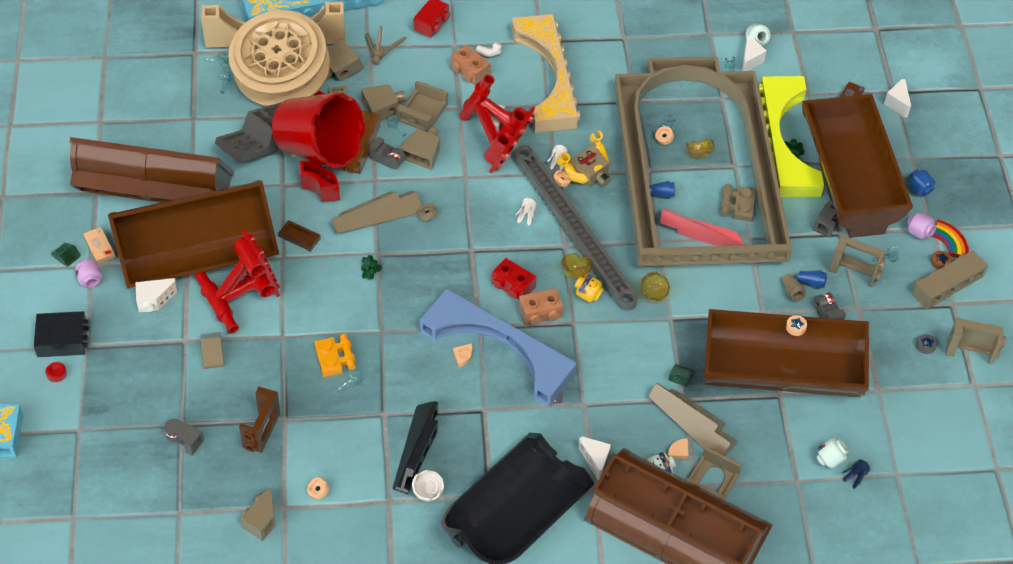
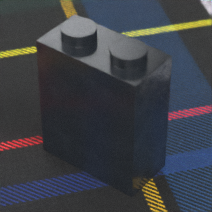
[34,311,90,357]

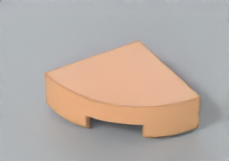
[453,343,472,368]
[668,439,688,460]

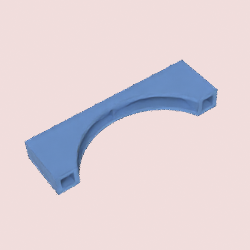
[419,289,577,406]

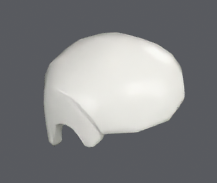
[412,470,444,502]

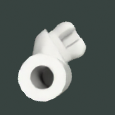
[475,43,502,58]

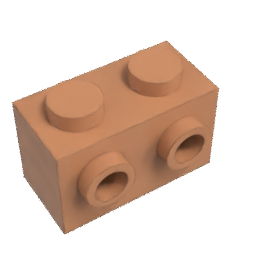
[451,45,491,86]
[519,288,563,325]

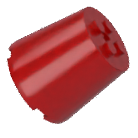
[272,93,365,168]

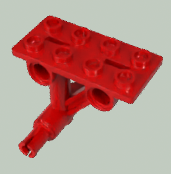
[459,74,535,173]
[195,229,281,334]

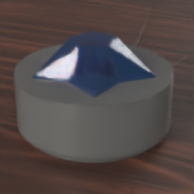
[916,334,937,354]

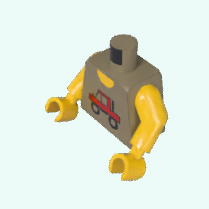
[557,130,611,187]

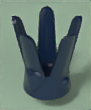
[842,459,871,489]

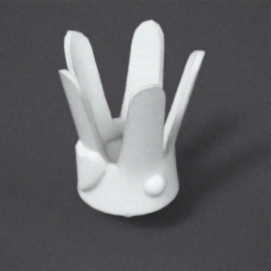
[547,145,568,171]
[515,198,536,226]

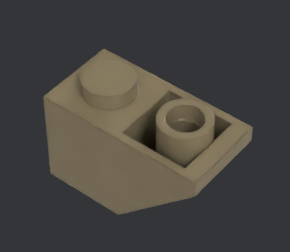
[241,488,276,541]

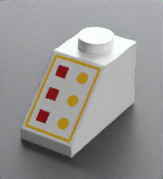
[135,278,177,312]

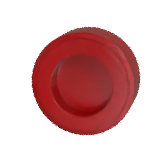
[45,362,67,382]

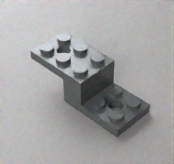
[215,102,282,163]

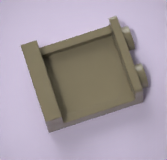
[396,81,448,132]
[946,318,1006,364]

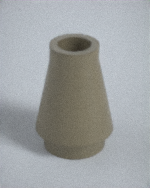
[782,274,806,302]

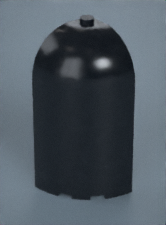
[441,433,594,564]

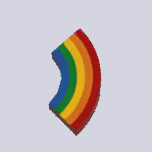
[933,219,969,258]

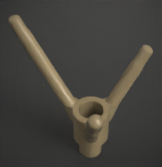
[365,26,406,65]

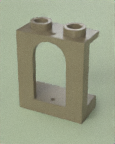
[829,235,886,287]
[685,447,742,500]

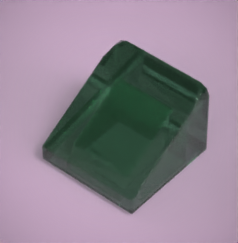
[51,242,81,267]
[668,364,694,387]

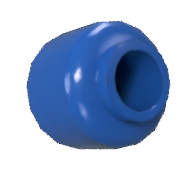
[907,169,935,197]

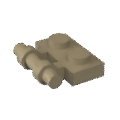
[720,184,756,222]

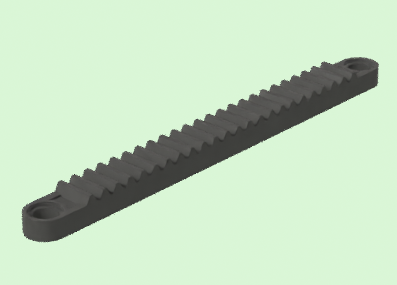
[515,145,638,310]

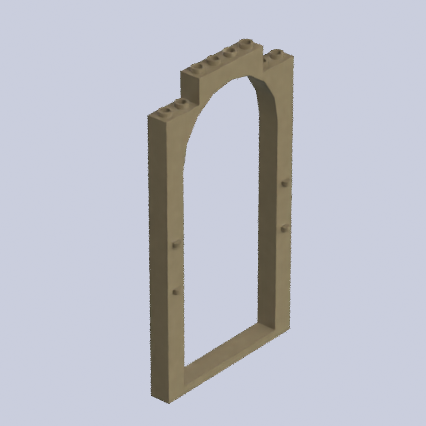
[614,57,792,266]

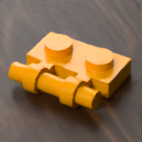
[314,334,356,377]

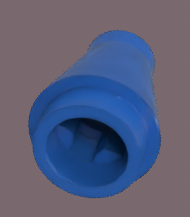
[649,180,675,199]
[798,270,827,289]

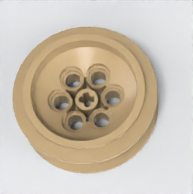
[228,10,330,106]

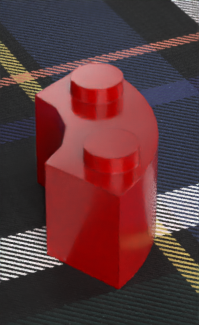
[299,160,340,202]

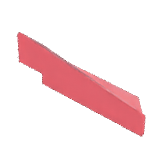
[660,208,747,246]

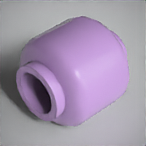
[907,212,937,240]
[75,259,103,288]

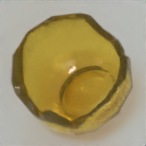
[685,139,715,159]
[561,253,592,279]
[641,272,670,303]

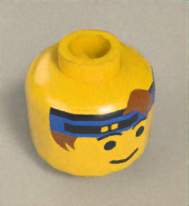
[574,274,603,303]

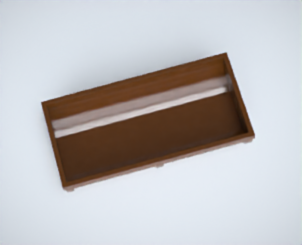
[802,94,913,238]
[69,137,234,203]
[108,180,279,288]
[704,309,869,397]
[584,448,773,564]

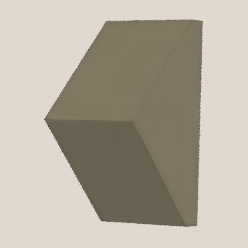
[200,332,224,369]

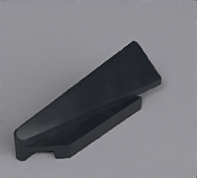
[393,401,438,495]

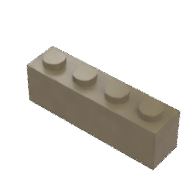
[912,250,988,309]

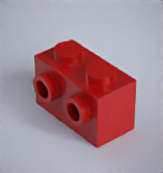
[413,0,450,38]
[492,258,537,300]

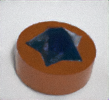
[931,251,951,269]

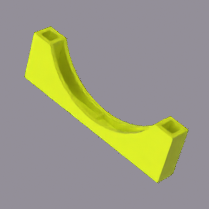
[758,76,824,198]

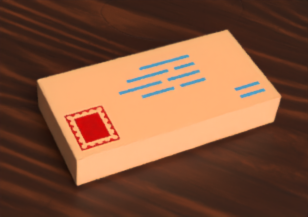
[83,227,116,264]

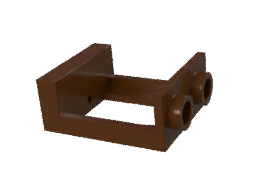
[239,386,281,453]

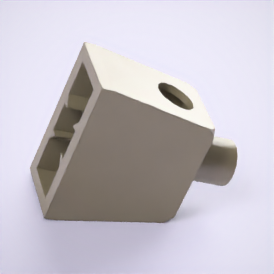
[326,38,364,81]
[361,84,406,124]
[400,127,440,170]

